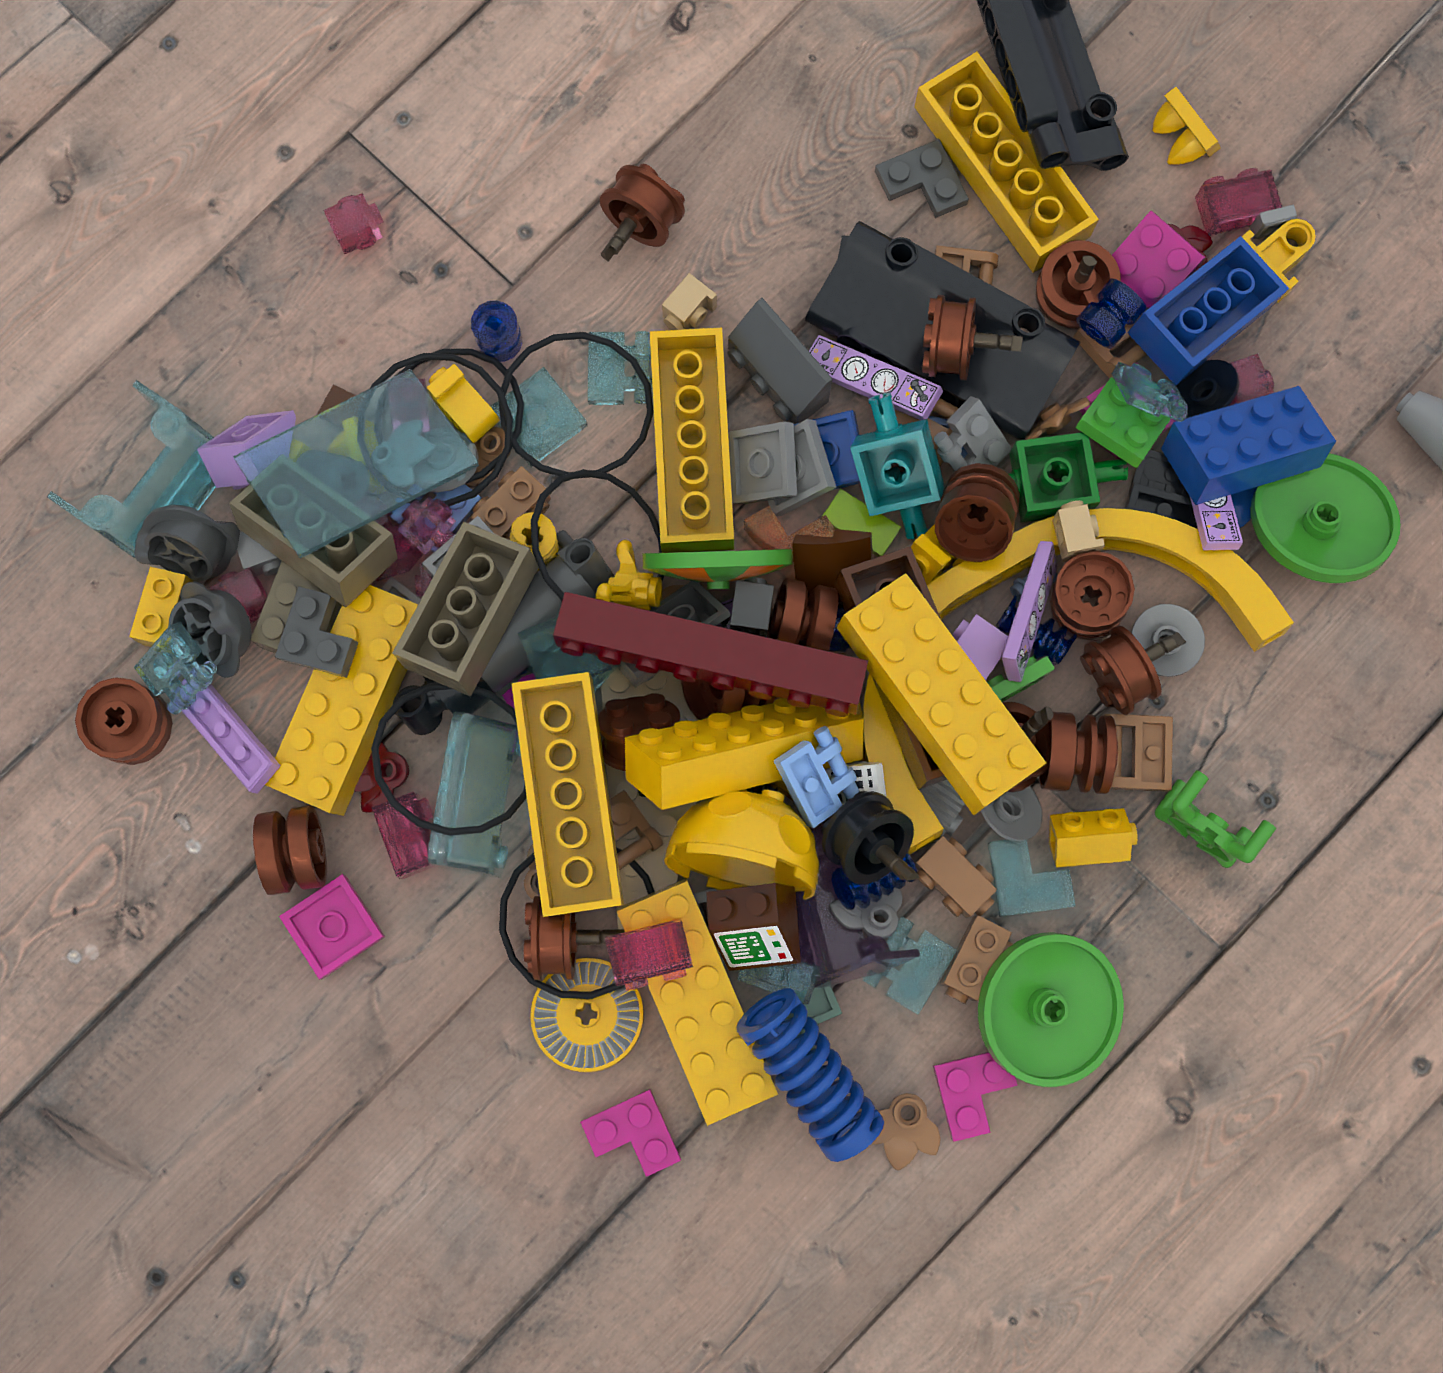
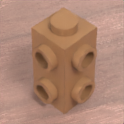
[470,466,551,540]
[913,836,997,918]
[940,915,1013,1004]

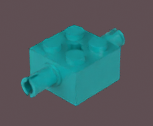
[850,393,945,539]

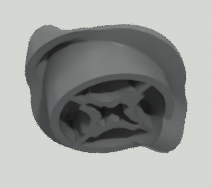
[134,505,240,581]
[168,581,251,678]

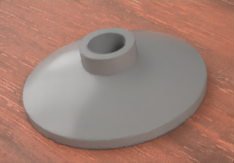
[1131,604,1205,677]
[981,786,1042,842]

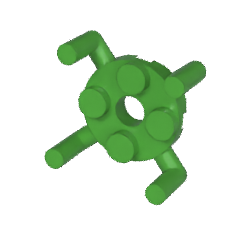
[1155,770,1276,868]

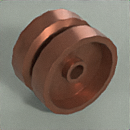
[768,578,838,651]
[75,677,173,765]
[253,805,327,895]

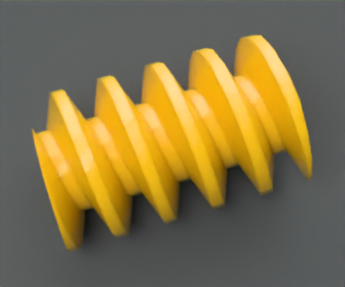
[510,512,559,571]

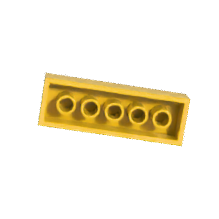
[914,51,1099,273]
[650,327,734,553]
[836,573,1046,815]
[265,585,418,816]
[511,672,624,917]
[625,698,864,810]
[616,878,778,1126]

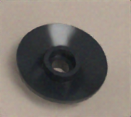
[1169,360,1240,420]

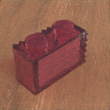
[1195,168,1282,236]
[372,792,446,879]
[605,918,693,991]

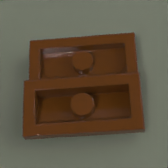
[792,529,873,602]

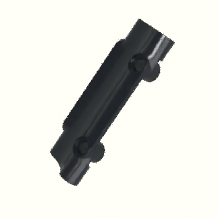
[976,0,1129,171]
[805,221,1080,440]

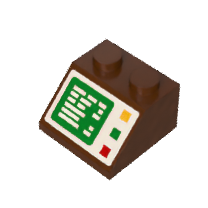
[706,883,801,971]

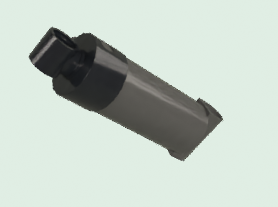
[393,530,615,735]

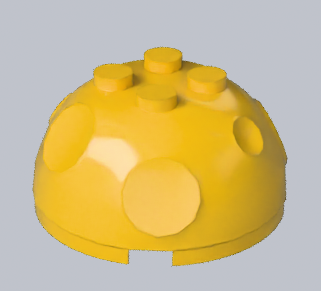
[664,789,819,900]

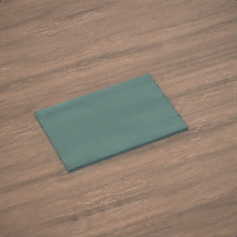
[233,369,479,559]

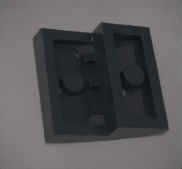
[1125,450,1197,529]

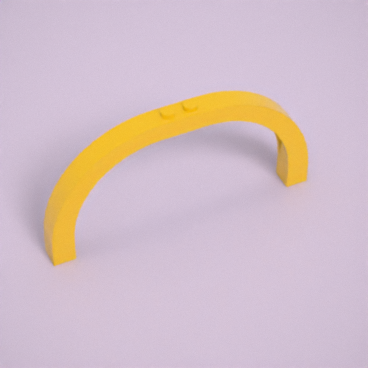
[862,508,1294,855]

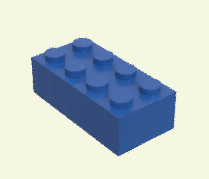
[1127,236,1289,386]
[1161,386,1336,505]

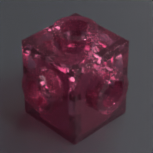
[397,497,456,555]

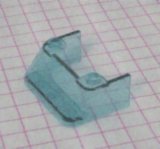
[47,380,216,559]
[428,711,521,879]

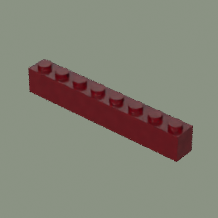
[553,592,868,717]

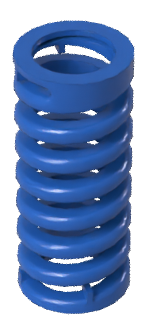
[736,988,884,1162]

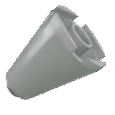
[1396,391,1443,472]

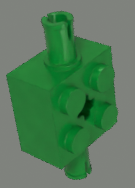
[1008,432,1128,523]

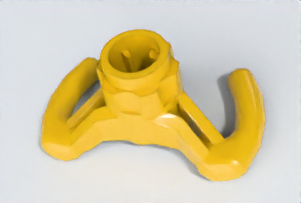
[595,540,662,610]

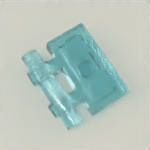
[588,331,652,405]
[1111,362,1187,422]
[134,622,217,715]
[863,916,957,1015]

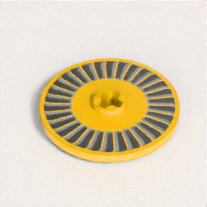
[530,958,644,1073]

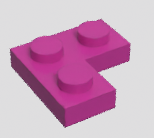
[933,1052,1018,1142]
[580,1089,681,1177]

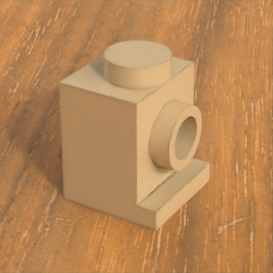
[662,273,717,330]
[1053,501,1105,562]

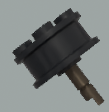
[822,791,919,884]

